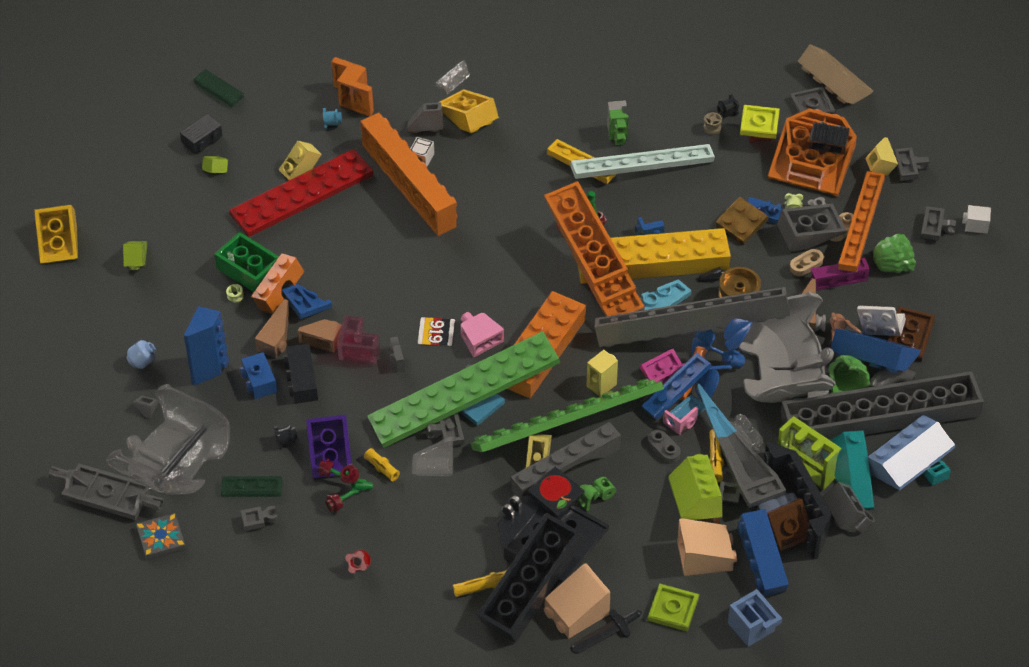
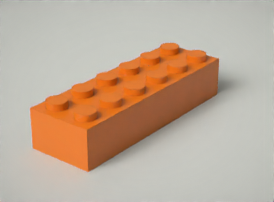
[507,291,586,399]

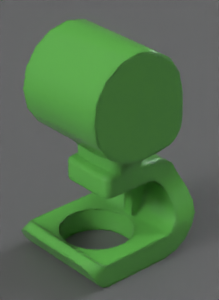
[578,477,616,511]

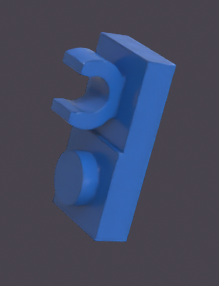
[747,197,784,224]

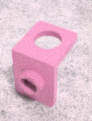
[663,407,698,435]

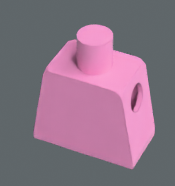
[461,312,504,357]

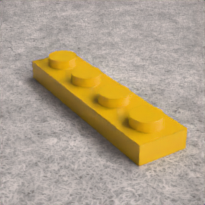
[547,139,617,184]

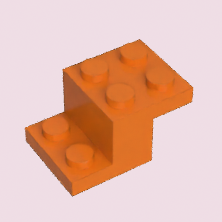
[331,57,374,116]

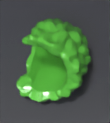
[873,234,916,273]
[829,355,870,394]

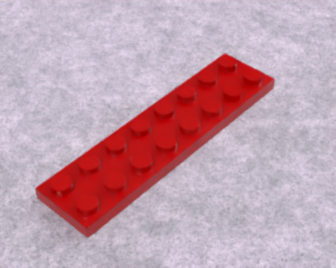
[229,149,374,237]

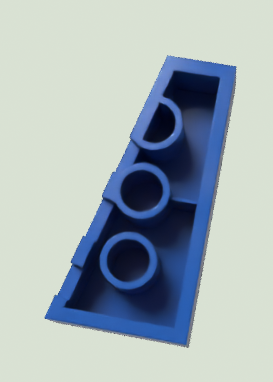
[737,509,789,597]

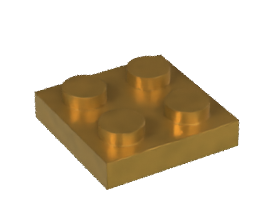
[716,197,768,245]

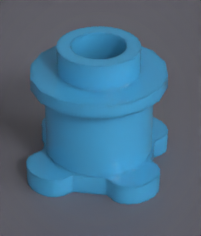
[323,108,342,130]

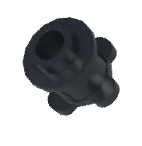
[717,94,740,117]
[274,424,298,449]

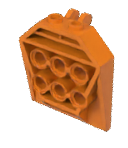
[768,108,857,197]

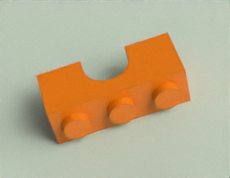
[251,253,304,314]

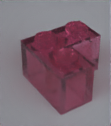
[337,316,380,364]

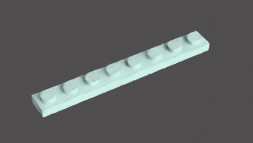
[571,144,715,179]

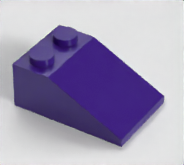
[306,415,352,478]

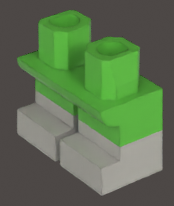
[607,100,629,145]

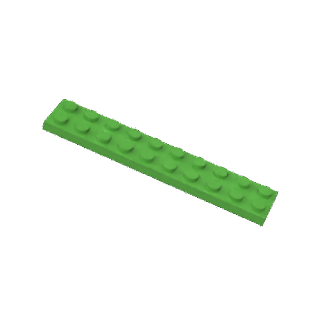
[367,331,560,448]
[470,379,664,452]

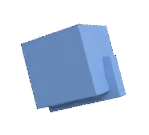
[728,589,782,647]

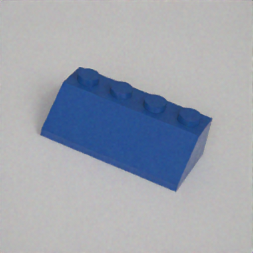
[184,306,229,385]
[831,328,921,373]

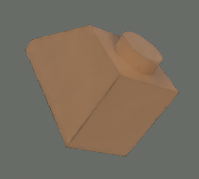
[298,319,343,353]

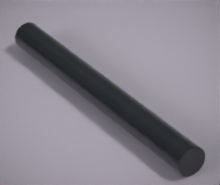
[155,425,207,484]

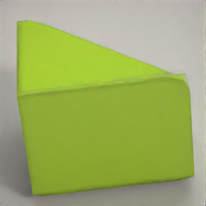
[202,156,228,173]

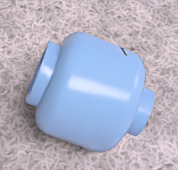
[127,340,156,369]

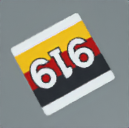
[418,317,455,346]

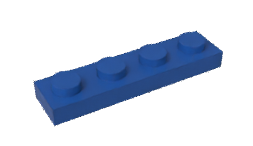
[642,353,712,420]

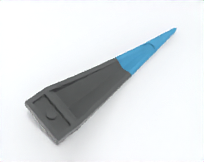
[697,384,786,508]

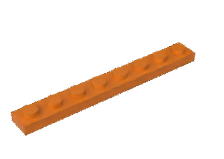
[838,171,885,272]

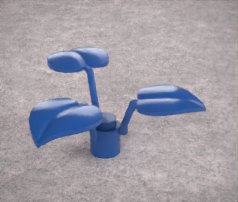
[691,318,753,400]

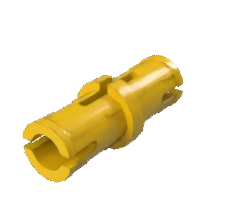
[364,448,400,482]

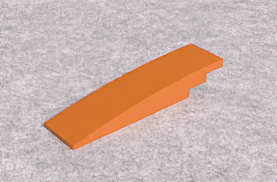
[544,181,645,316]

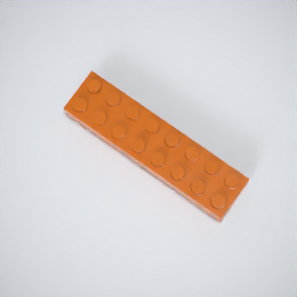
[360,113,458,236]

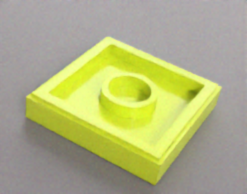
[740,105,780,139]

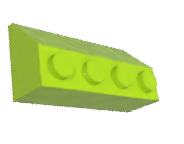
[668,454,722,520]

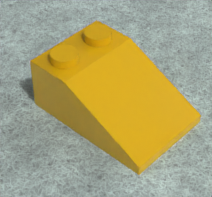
[440,89,499,133]
[34,205,78,264]

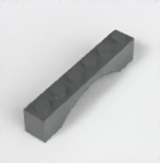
[511,422,621,499]

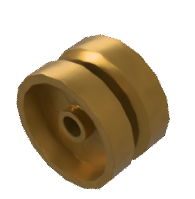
[718,267,761,298]

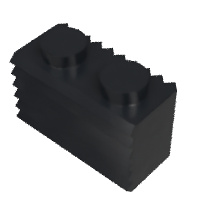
[180,114,223,154]
[809,122,850,155]

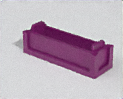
[809,258,869,291]

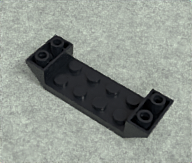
[763,442,831,560]

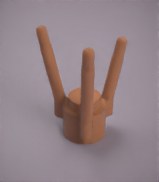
[830,313,861,341]

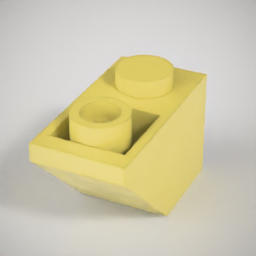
[866,137,898,176]
[279,141,322,180]

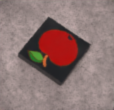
[527,466,585,519]

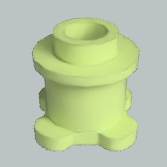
[784,193,803,209]

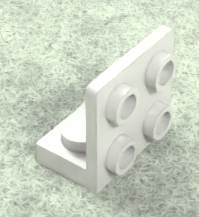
[857,306,906,336]

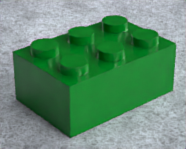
[214,232,279,292]

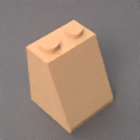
[677,519,737,576]
[544,563,610,639]

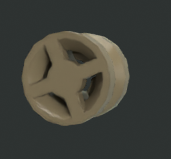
[704,112,722,135]

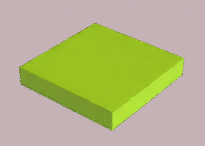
[648,584,699,632]

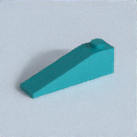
[822,431,874,510]

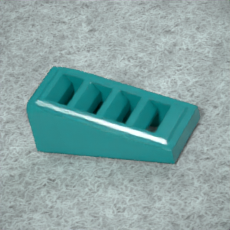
[923,459,951,486]

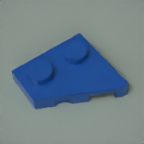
[281,284,332,319]

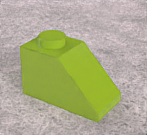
[123,241,147,270]

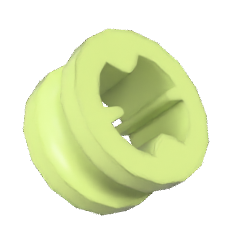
[226,284,244,302]

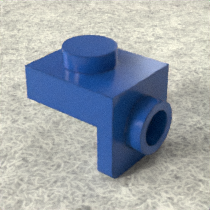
[635,217,665,236]

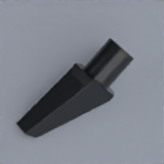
[698,267,726,282]

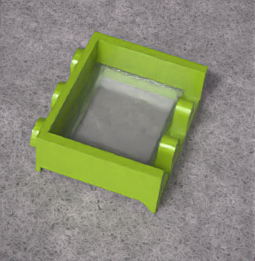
[777,416,841,490]

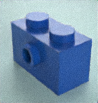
[240,352,277,399]

